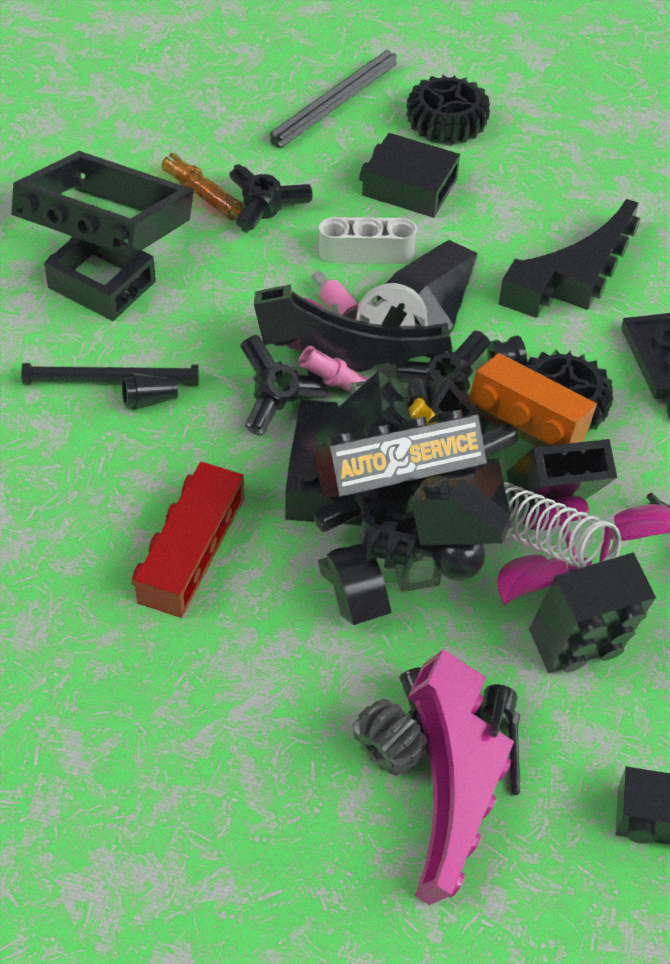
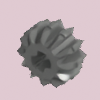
[353,699,427,776]

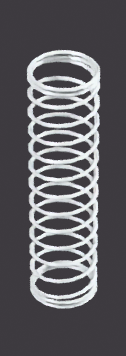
[504,482,621,569]

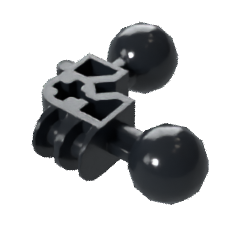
[353,476,485,581]

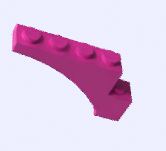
[407,649,514,905]

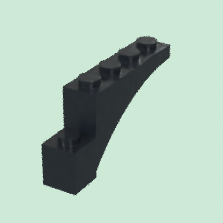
[498,199,640,318]
[254,284,453,376]

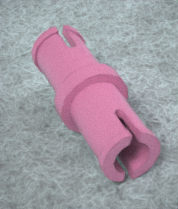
[298,346,369,394]

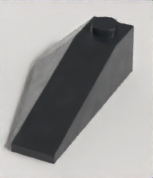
[377,240,477,333]
[285,399,362,526]
[411,459,512,545]

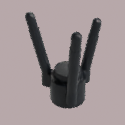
[474,684,520,795]

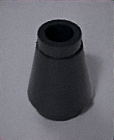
[122,373,178,410]

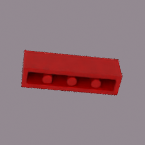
[132,461,245,618]

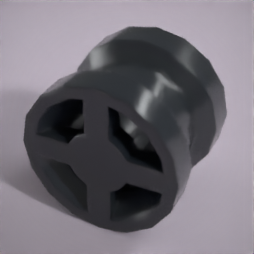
[487,335,527,365]

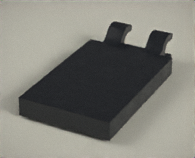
[621,313,670,419]

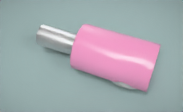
[312,271,359,320]

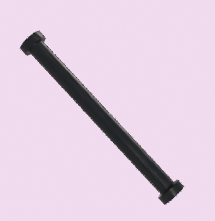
[21,363,199,386]

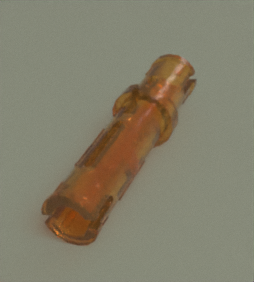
[162,153,244,221]

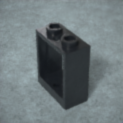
[44,236,156,321]

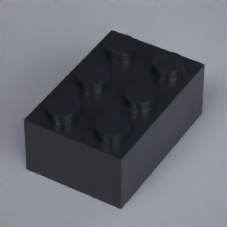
[529,552,656,673]

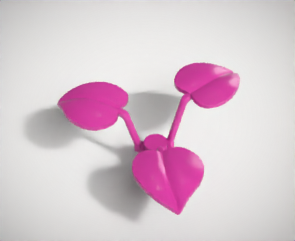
[497,496,670,605]

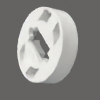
[356,283,428,326]

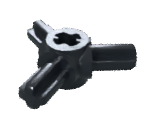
[229,164,313,233]
[396,330,490,399]
[240,335,329,435]

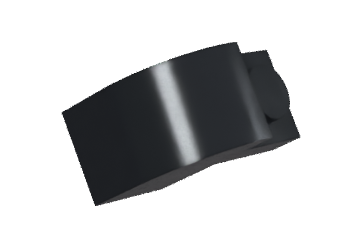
[318,544,392,625]

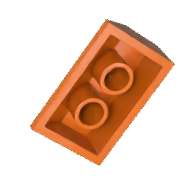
[468,353,597,447]

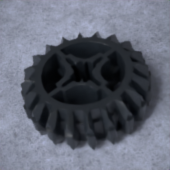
[406,74,490,144]
[523,349,613,432]

